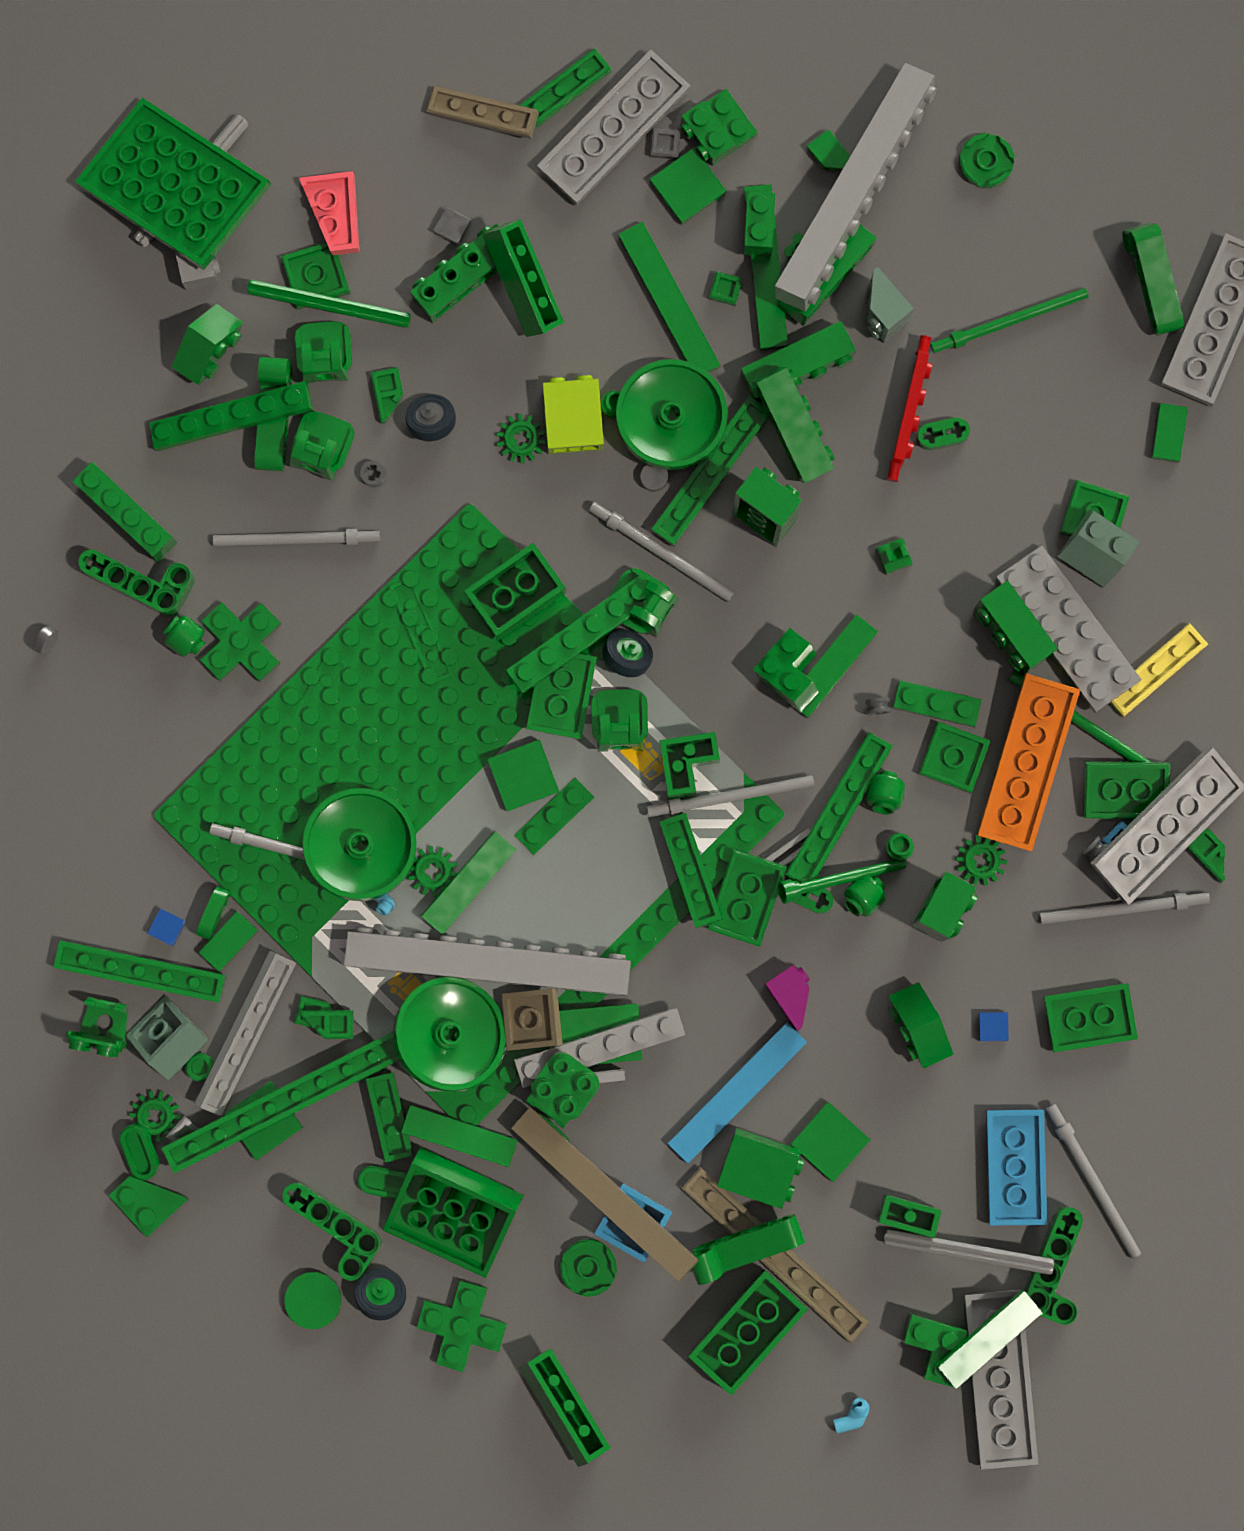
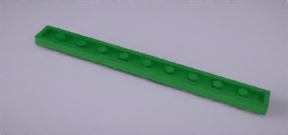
[162,1032,400,1174]

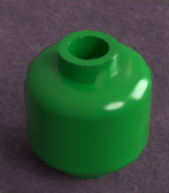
[162,615,205,657]
[867,771,905,815]
[844,876,886,917]

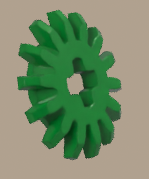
[497,414,546,463]
[956,836,1007,886]
[408,846,458,897]
[129,1091,181,1142]

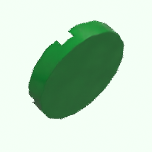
[959,133,1015,189]
[560,1239,617,1297]
[285,1272,342,1329]

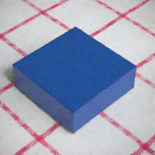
[147,908,187,947]
[979,1012,1009,1041]

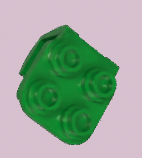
[295,321,353,384]
[289,411,355,481]
[609,568,679,638]
[591,689,648,752]
[65,997,128,1058]
[526,1052,599,1129]

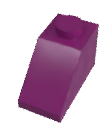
[764,965,810,1031]

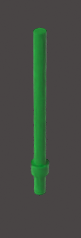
[930,288,1089,354]
[1009,670,1151,762]

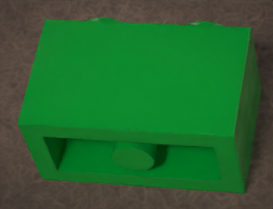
[744,191,776,256]
[876,1194,942,1238]

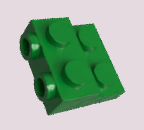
[680,89,758,166]

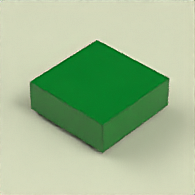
[709,271,743,306]

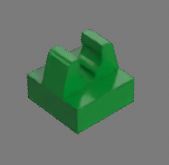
[876,538,913,575]

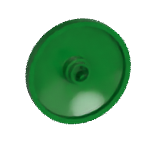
[616,359,728,470]
[303,788,417,901]
[393,977,506,1092]

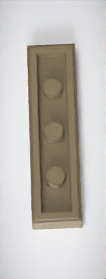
[426,86,539,139]

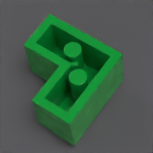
[171,304,244,385]
[753,628,819,713]
[659,732,720,799]
[888,982,954,1069]
[901,1313,967,1387]

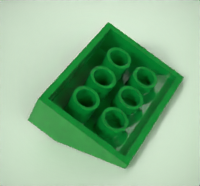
[383,1147,524,1278]

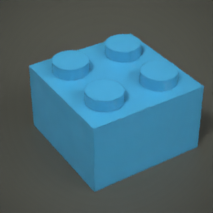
[594,1183,673,1263]

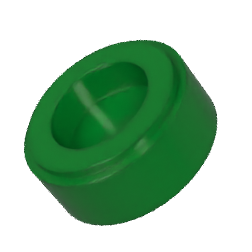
[185,1053,214,1081]

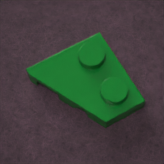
[108,1176,189,1237]

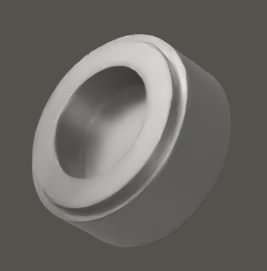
[640,464,668,492]
[33,626,59,655]

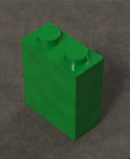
[717,1128,804,1209]

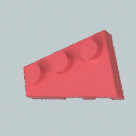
[299,171,360,255]

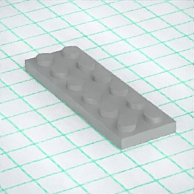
[537,49,691,205]
[1161,233,1244,407]
[996,546,1142,713]
[1090,746,1244,905]
[964,1290,1038,1470]

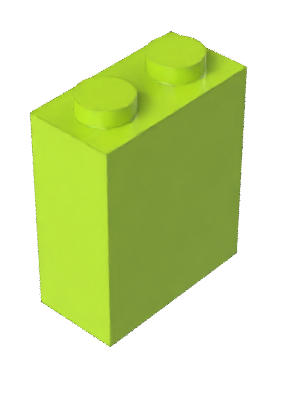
[543,375,604,454]

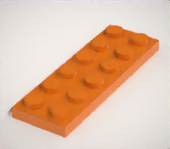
[977,673,1080,852]

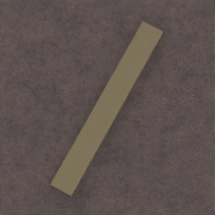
[511,1107,699,1282]
[682,1167,870,1344]

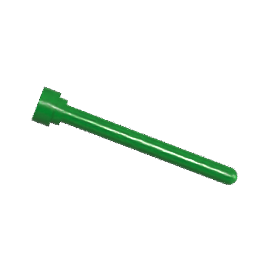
[778,860,907,904]

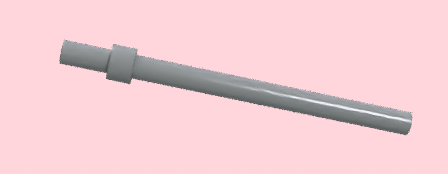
[589,502,734,602]
[213,529,381,546]
[647,775,814,817]
[209,823,305,860]
[1040,893,1210,924]
[1046,1103,1141,1259]

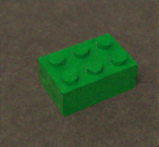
[464,542,567,641]
[974,580,1058,676]
[912,871,978,942]

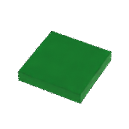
[650,147,727,225]
[281,242,351,310]
[1059,480,1130,537]
[918,721,991,794]
[487,739,560,812]
[224,1081,304,1161]
[791,1102,871,1182]

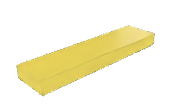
[1110,623,1208,717]

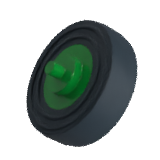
[602,630,653,677]
[355,1268,406,1321]

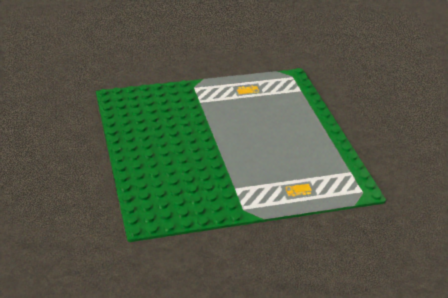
[154,504,784,1126]

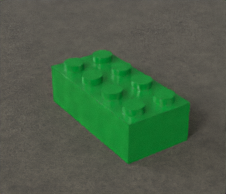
[732,466,802,547]
[688,1269,808,1396]

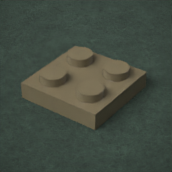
[502,988,563,1051]

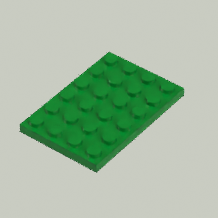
[75,97,271,270]

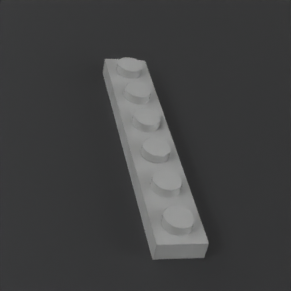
[195,950,296,1116]
[514,1007,685,1088]

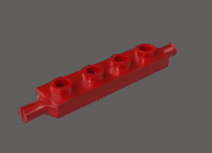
[887,335,933,482]

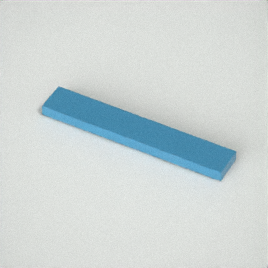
[668,1022,807,1163]

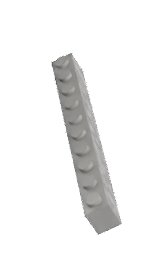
[775,63,937,312]
[344,927,631,996]

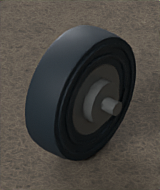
[405,394,456,442]

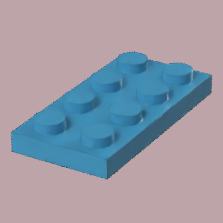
[986,1110,1047,1226]

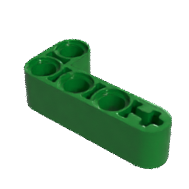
[1122,223,1184,336]
[255,357,292,472]
[78,549,195,616]
[283,1182,382,1281]
[1024,1206,1083,1325]
[691,1214,806,1285]

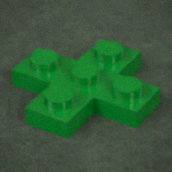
[201,602,281,682]
[416,1280,507,1372]

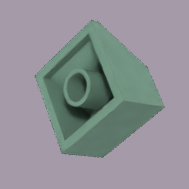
[866,267,914,343]
[1057,510,1140,587]
[126,995,209,1080]

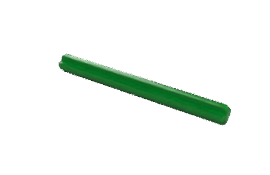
[247,280,411,328]

